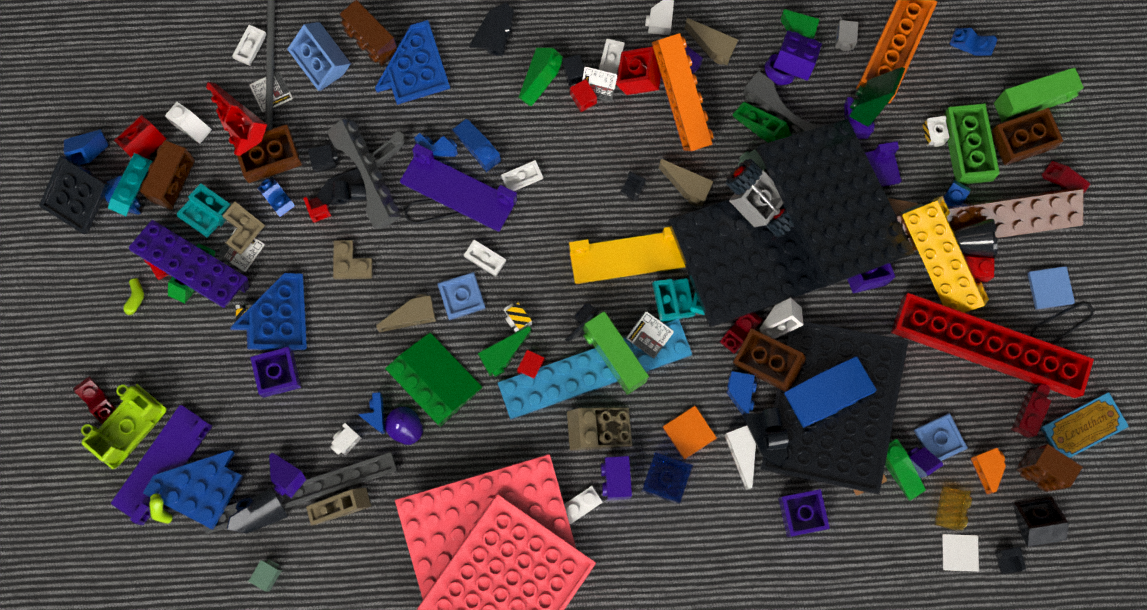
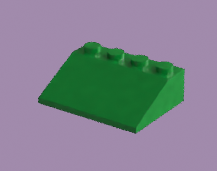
[385,333,483,427]

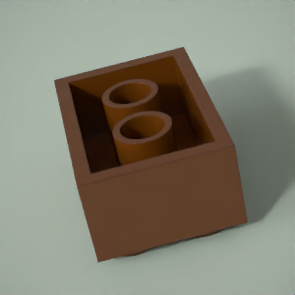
[340,0,397,66]
[991,108,1064,166]
[233,124,302,183]
[140,140,195,210]
[733,329,806,392]
[1016,444,1083,492]

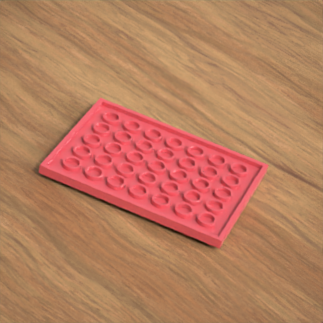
[395,454,576,599]
[416,494,596,610]

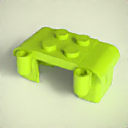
[81,384,167,469]

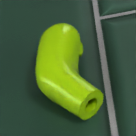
[123,278,144,315]
[149,493,172,524]

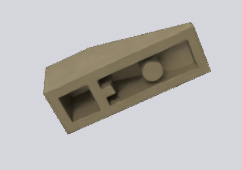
[684,18,738,65]
[659,159,713,206]
[376,294,436,332]
[306,488,371,526]

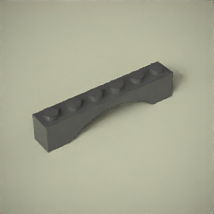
[743,71,823,135]
[327,119,401,229]

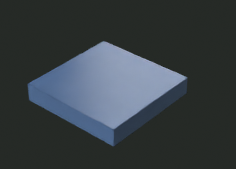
[1027,266,1075,310]
[437,272,486,320]
[914,413,968,461]

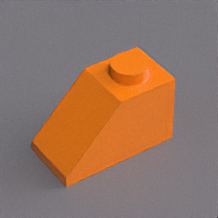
[971,448,1006,494]

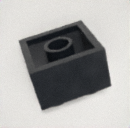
[1014,496,1069,547]

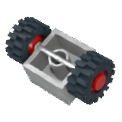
[725,159,794,236]

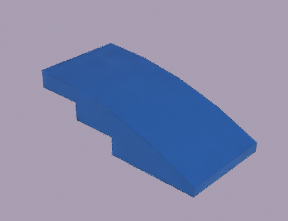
[784,357,876,428]

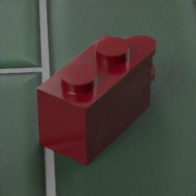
[1011,384,1052,438]

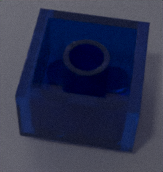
[641,452,693,504]

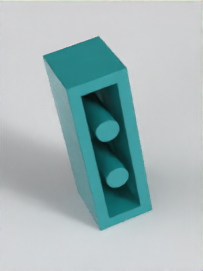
[108,153,152,216]

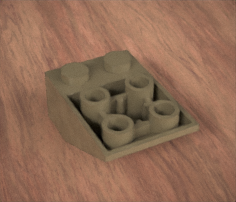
[567,408,632,451]

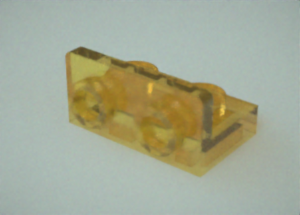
[935,486,972,531]

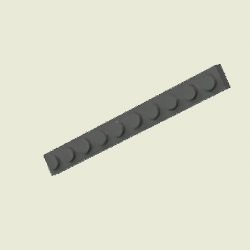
[203,452,398,534]

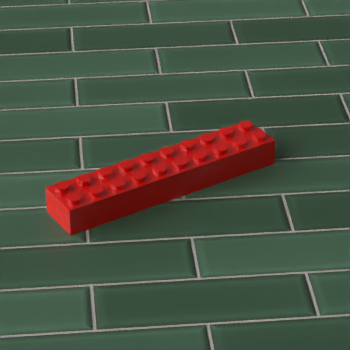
[891,293,1094,399]

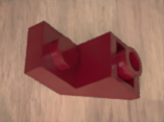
[1042,161,1090,194]
[720,313,763,354]
[73,376,116,424]

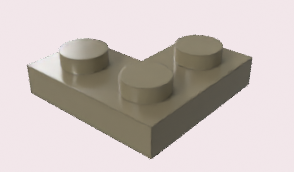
[222,201,265,255]
[333,240,373,279]

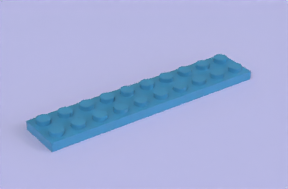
[498,319,692,420]

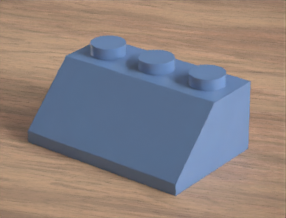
[287,22,351,91]

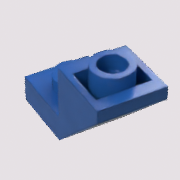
[950,28,997,56]
[414,133,458,157]
[258,177,295,217]
[943,180,971,207]

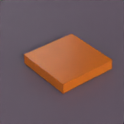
[662,406,717,460]

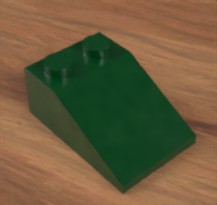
[849,67,905,127]

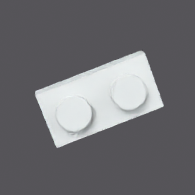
[232,25,267,66]
[599,39,625,74]
[501,161,543,191]
[464,240,506,277]
[564,486,603,524]

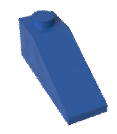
[452,119,501,172]

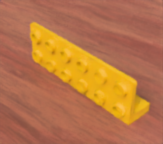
[903,196,989,313]
[569,227,685,284]

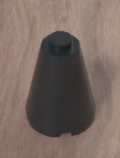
[952,219,998,257]

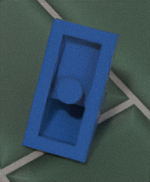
[358,392,386,434]

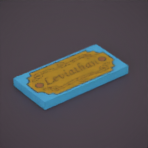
[1040,392,1129,458]

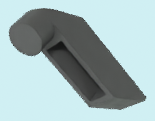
[371,132,405,168]

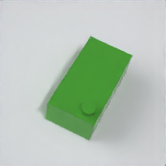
[994,68,1084,123]
[943,104,1000,185]
[583,311,649,395]

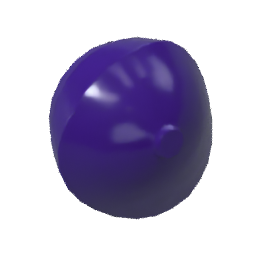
[765,54,795,86]
[385,407,423,445]

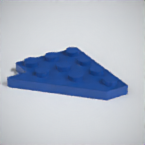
[375,20,450,105]
[230,273,307,350]
[143,450,243,530]

